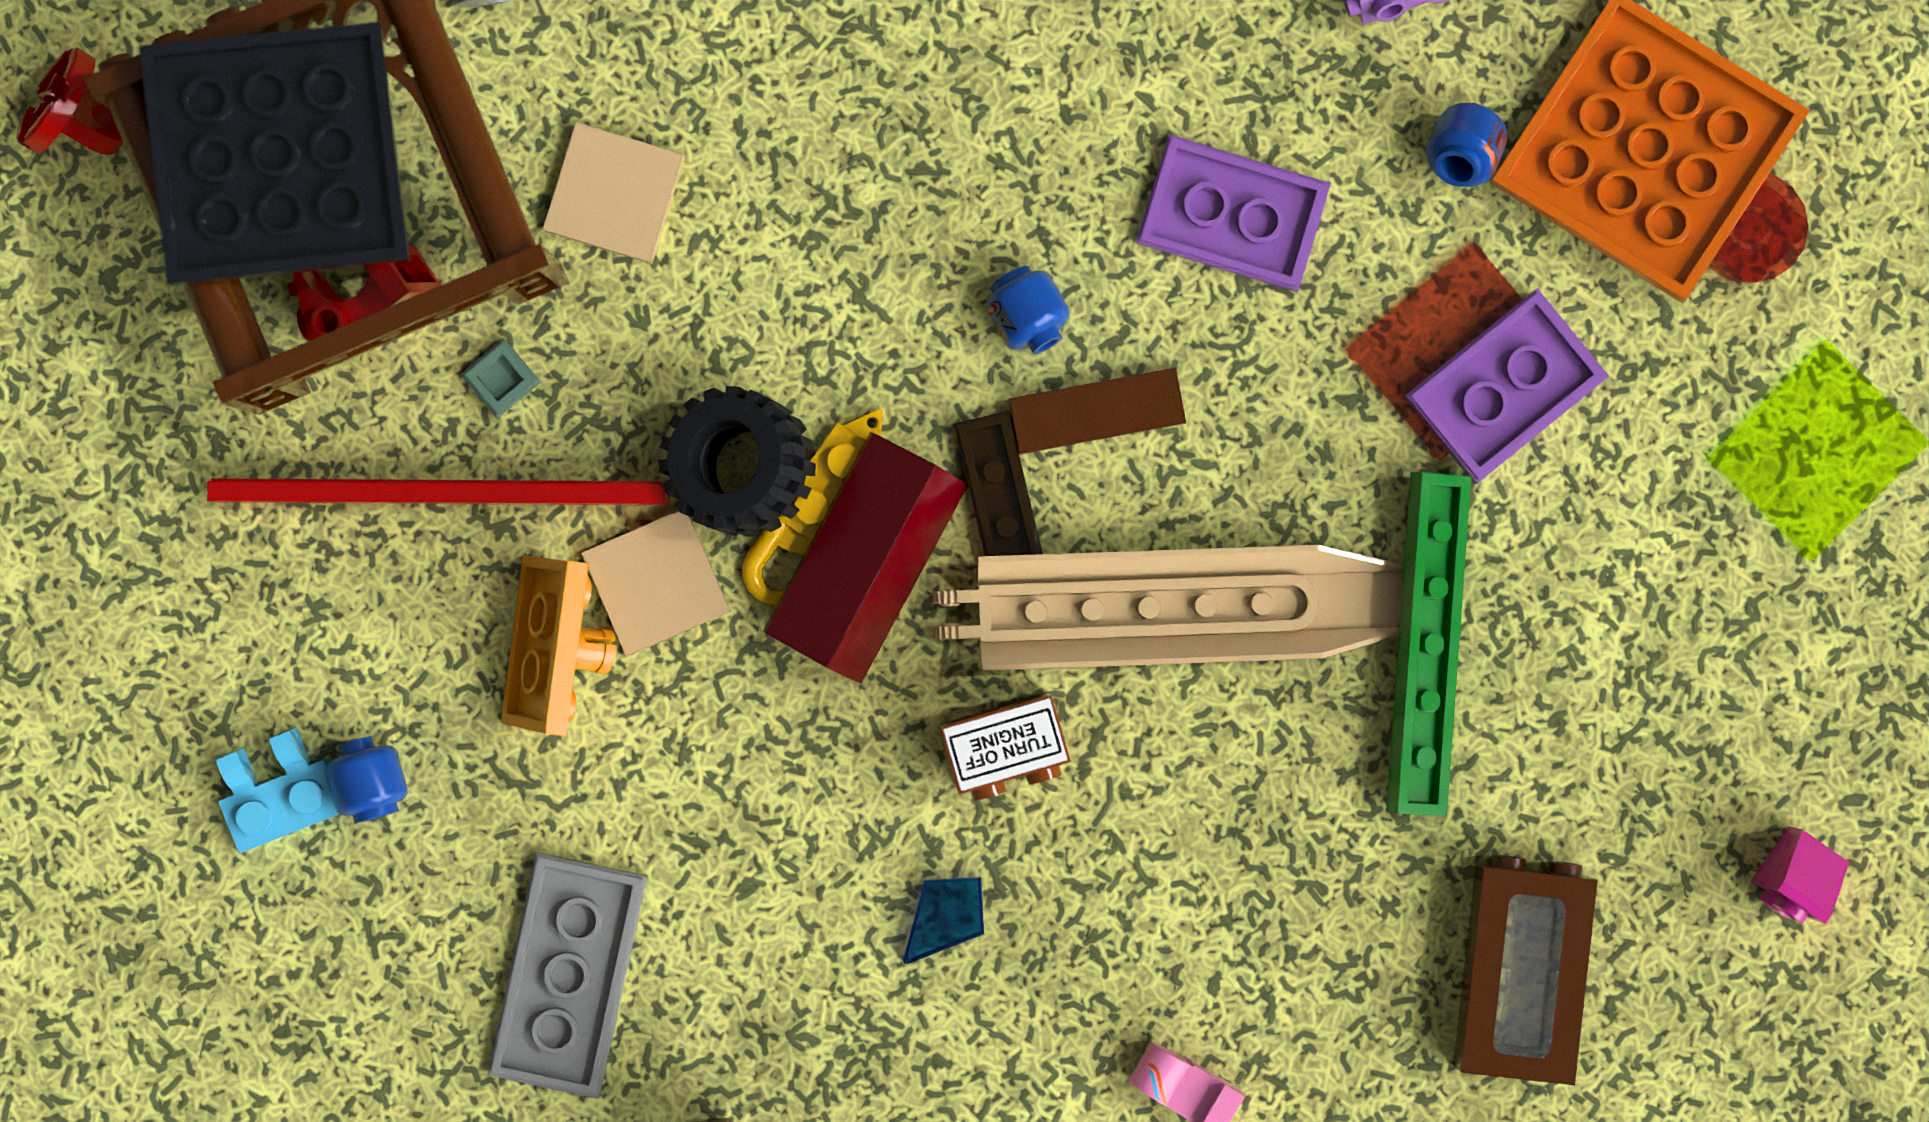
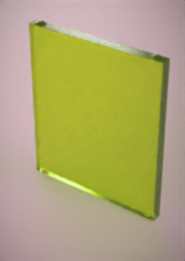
[1708,339,1929,561]

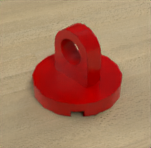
[16,47,124,155]

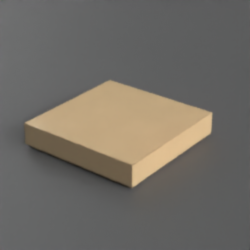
[543,122,685,264]
[581,511,731,657]

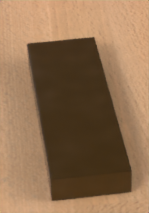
[954,411,1043,556]

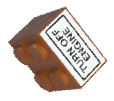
[940,693,1071,801]

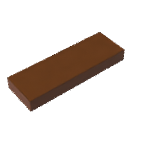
[1009,368,1186,455]

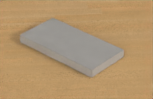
[487,852,648,1099]

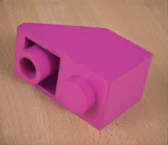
[1750,826,1849,924]

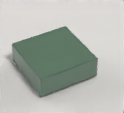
[460,338,541,418]

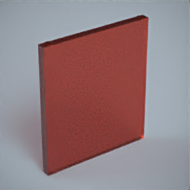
[1345,242,1523,461]

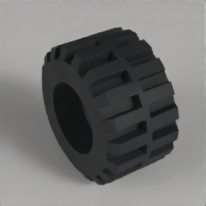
[658,386,816,537]

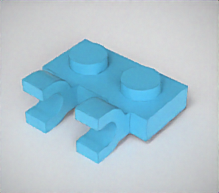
[215,727,339,854]

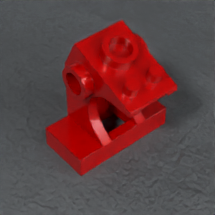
[287,245,441,341]

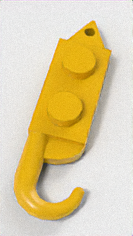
[742,409,883,605]

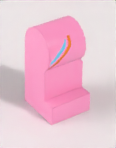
[1128,1041,1245,1122]

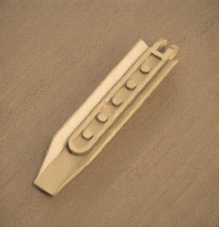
[932,545,1404,671]

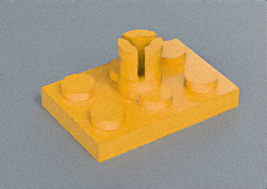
[501,555,616,736]

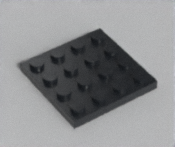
[139,22,410,286]

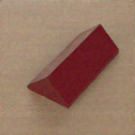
[762,432,968,684]

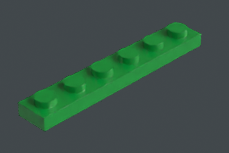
[1386,472,1471,816]

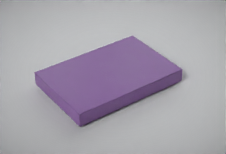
[1136,134,1331,292]
[1403,288,1609,484]

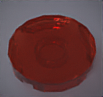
[1708,174,1809,284]

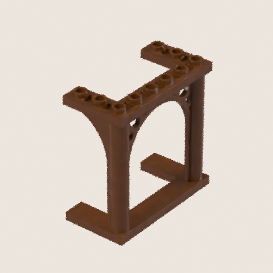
[84,0,570,415]

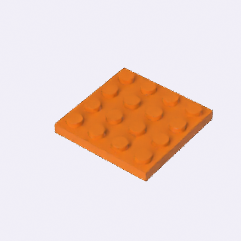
[1490,0,1810,304]

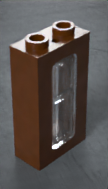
[1453,854,1598,1086]

